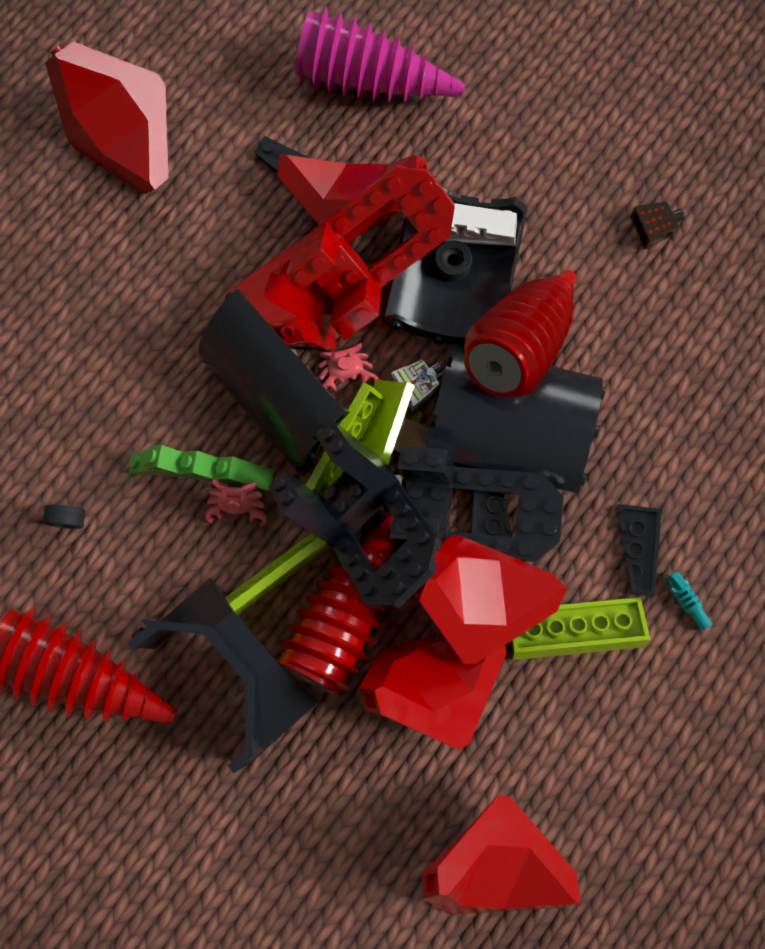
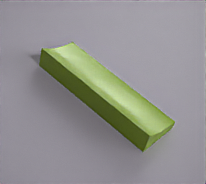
[360,379,415,465]
[306,382,385,496]
[226,533,329,615]
[511,597,651,660]

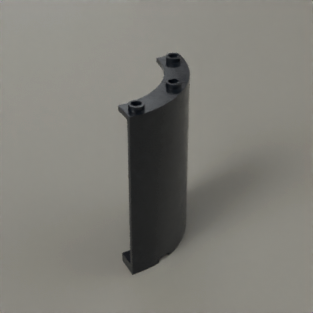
[381,187,528,345]
[198,288,350,477]
[425,341,606,493]

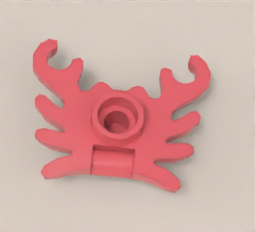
[318,344,379,392]
[205,479,268,527]

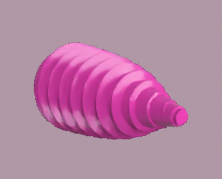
[295,5,465,103]

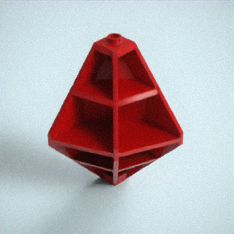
[45,41,168,194]
[278,155,428,244]
[227,240,337,351]
[414,535,567,664]
[360,635,507,750]
[422,795,581,915]

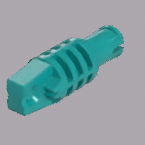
[665,572,713,631]

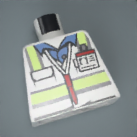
[391,360,445,412]

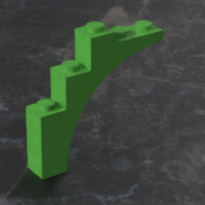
[129,445,274,492]

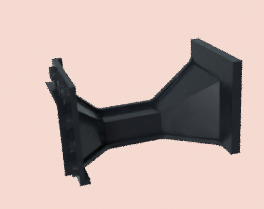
[127,577,319,773]

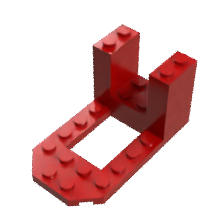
[286,165,455,341]

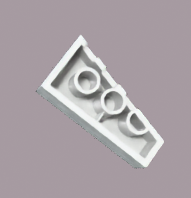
[444,203,517,246]

